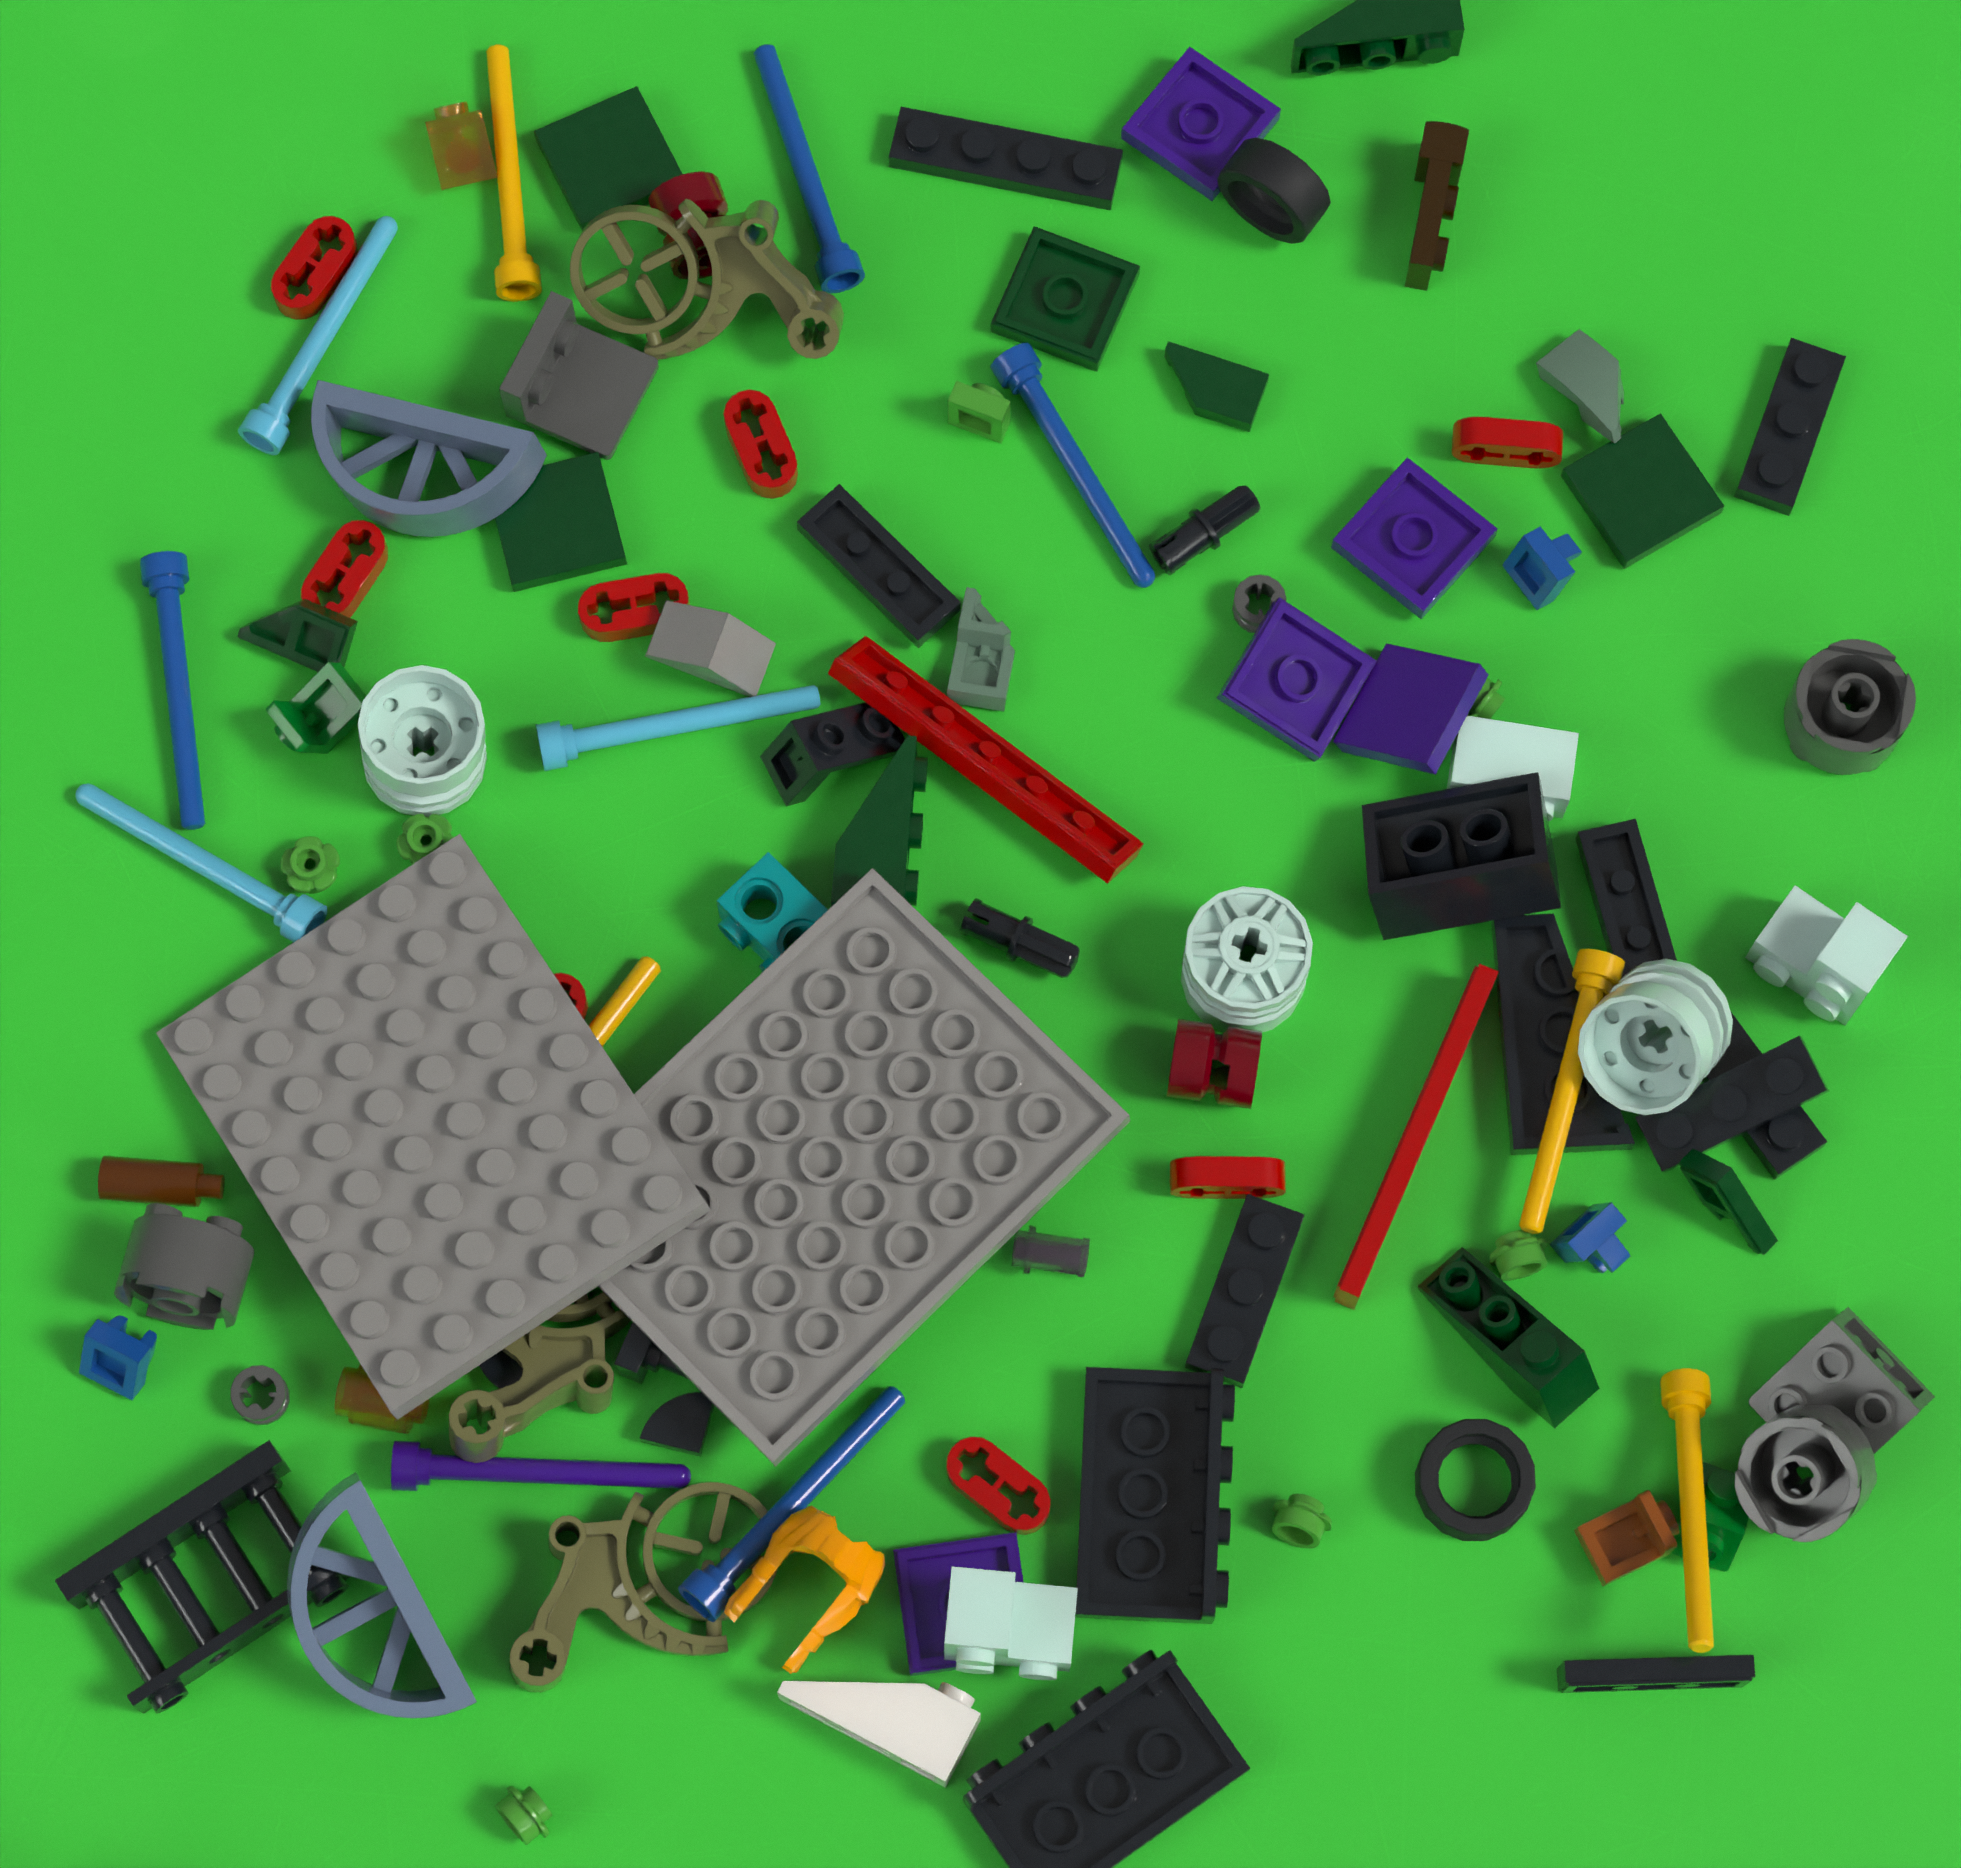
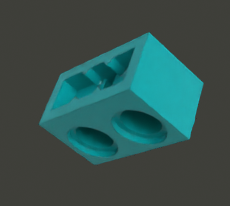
[716,852,828,972]

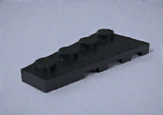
[1491,913,1635,1155]

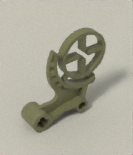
[570,199,844,360]
[449,1292,631,1463]
[510,1482,778,1692]

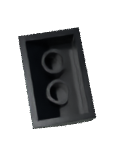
[1362,772,1561,940]

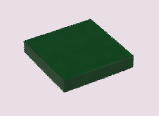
[534,86,683,231]
[991,226,1140,372]
[1561,413,1724,569]
[495,452,627,592]

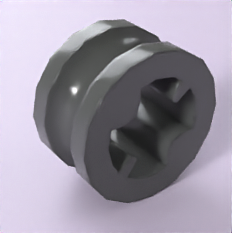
[1232,574,1286,633]
[231,1365,290,1425]

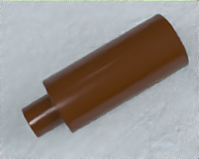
[98,1155,225,1207]

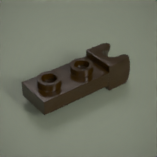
[1405,121,1469,291]

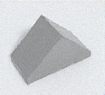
[645,600,776,697]

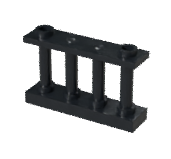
[55,1440,351,1713]

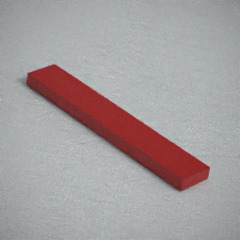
[828,636,1144,884]
[1333,963,1499,1310]

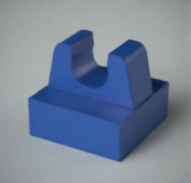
[1502,526,1582,610]
[1549,1202,1630,1273]
[79,1315,157,1400]

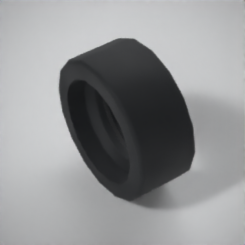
[1217,137,1331,244]
[1415,1419,1536,1541]

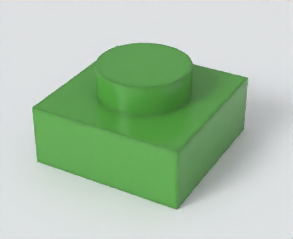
[948,381,1010,443]

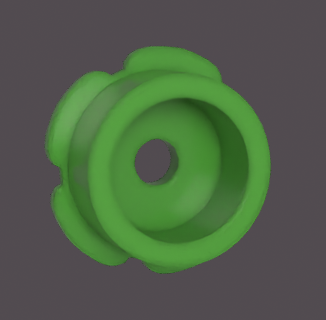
[1467,678,1505,719]
[397,814,454,865]
[281,836,340,894]
[1489,1230,1547,1281]
[1272,1494,1332,1548]
[495,1786,552,1845]

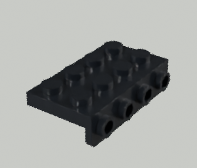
[1075,1367,1235,1624]
[963,1649,1250,1868]

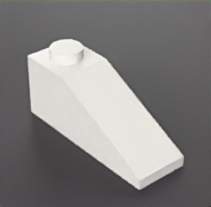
[777,1681,981,1788]

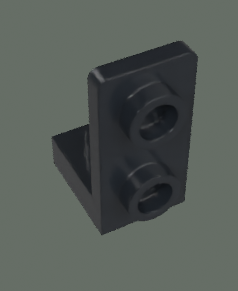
[760,702,905,806]

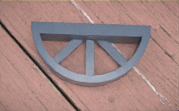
[311,380,547,537]
[287,1472,477,1718]

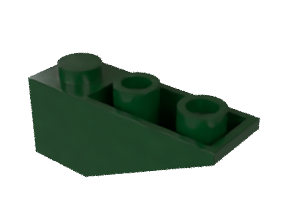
[1291,0,1465,76]
[831,736,928,907]
[1418,1247,1600,1429]

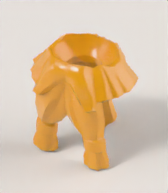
[724,1505,885,1674]

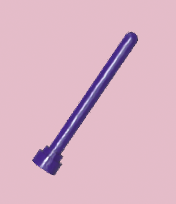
[391,1441,691,1491]

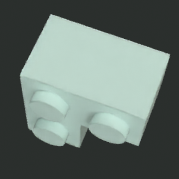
[1745,885,1908,1025]
[944,1566,1078,1680]

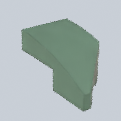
[1536,329,1624,444]
[947,587,1015,711]

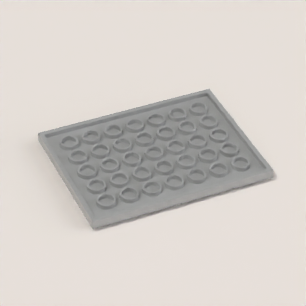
[156,834,711,1420]
[598,868,1130,1467]

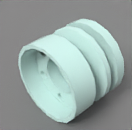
[358,665,487,817]
[1181,886,1313,1033]
[1578,959,1733,1115]

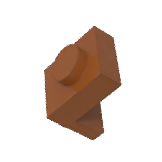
[1574,1490,1679,1587]

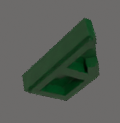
[1165,341,1269,432]
[238,599,358,672]
[1679,1148,1778,1255]

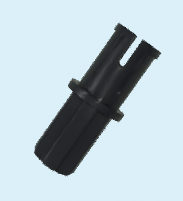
[1149,485,1261,575]
[960,898,1080,978]

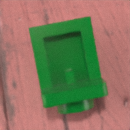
[266,662,366,754]
[1671,1462,1749,1572]

